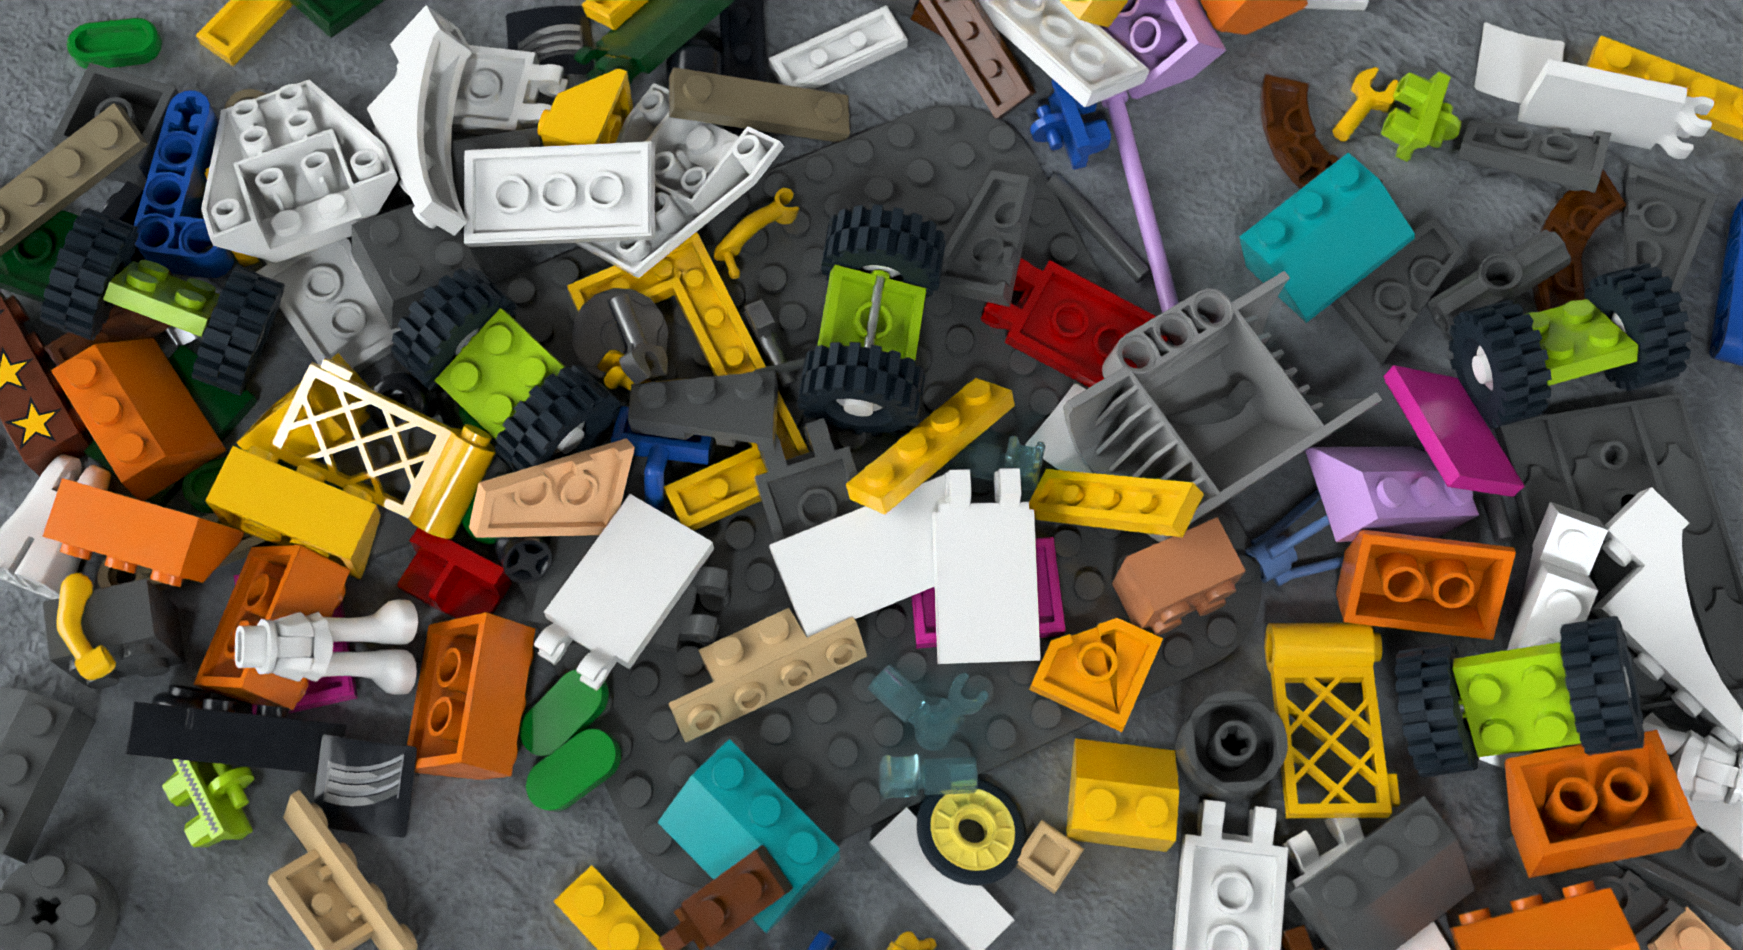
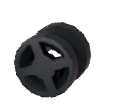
[494,536,552,583]

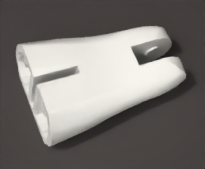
[0,454,111,600]

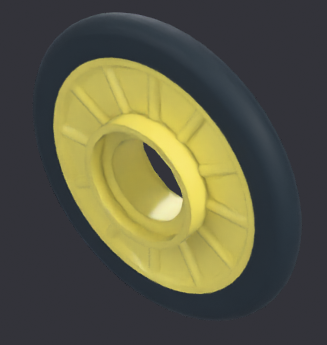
[916,778,1026,886]

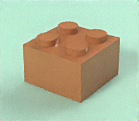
[1112,517,1246,636]

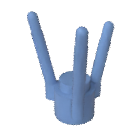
[1245,489,1344,587]

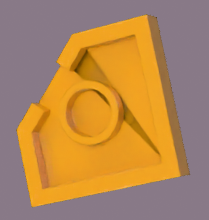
[1029,618,1163,732]

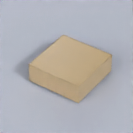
[1016,820,1084,894]

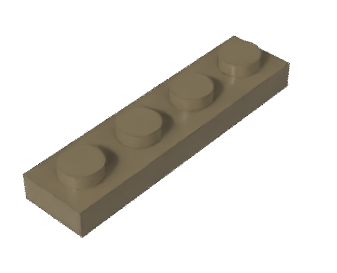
[0,103,148,256]

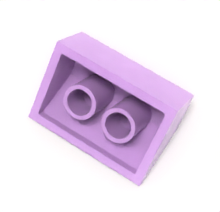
[1099,0,1226,99]
[1305,446,1479,542]

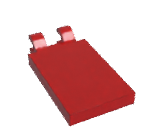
[980,258,1168,388]

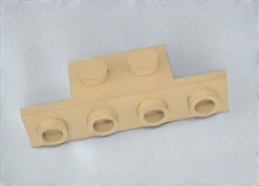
[668,608,867,743]
[268,790,418,950]

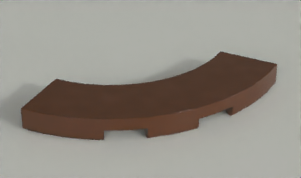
[1260,74,1383,189]
[1532,169,1626,312]

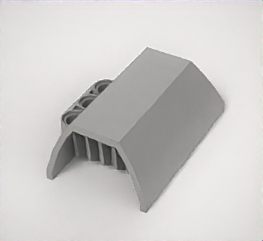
[1063,271,1382,542]

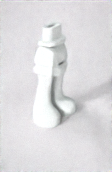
[235,599,418,695]
[1642,721,1743,805]

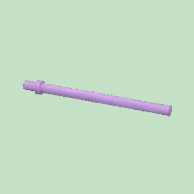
[1101,90,1179,340]

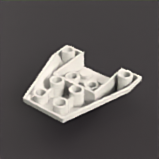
[201,80,398,263]
[576,83,784,278]

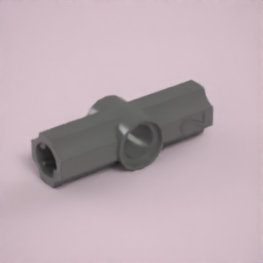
[1428,229,1571,337]

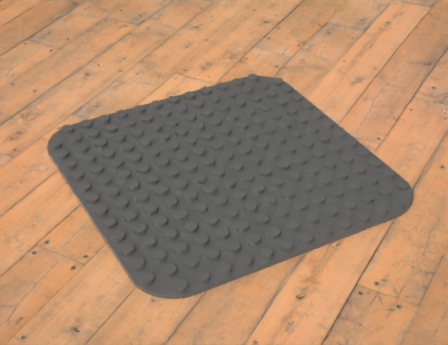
[436,106,1262,888]

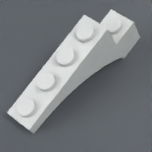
[367,5,472,236]
[1591,487,1743,753]
[1479,502,1608,769]

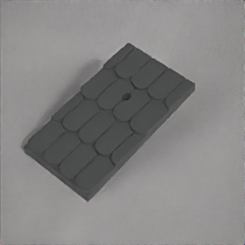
[1495,393,1743,710]

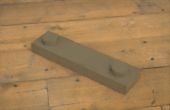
[669,68,850,142]

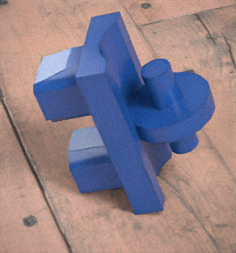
[1030,79,1111,170]

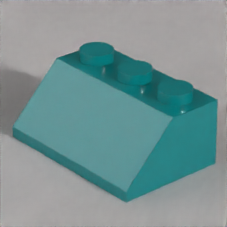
[1239,153,1415,323]
[658,739,840,934]

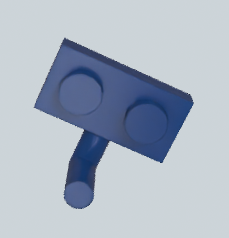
[611,406,715,511]

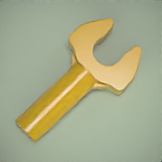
[1332,67,1398,142]

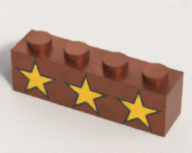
[0,291,91,477]

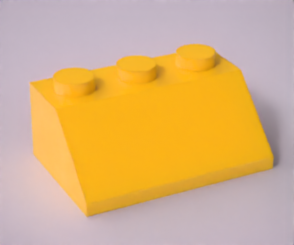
[205,446,381,580]

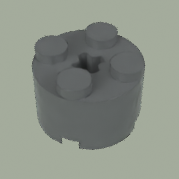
[1175,690,1288,804]
[0,855,120,950]

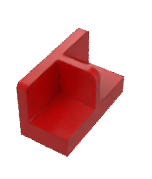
[398,527,512,619]

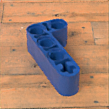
[134,90,234,278]
[1710,198,1743,367]

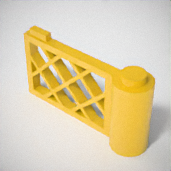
[268,358,496,539]
[1264,623,1401,818]

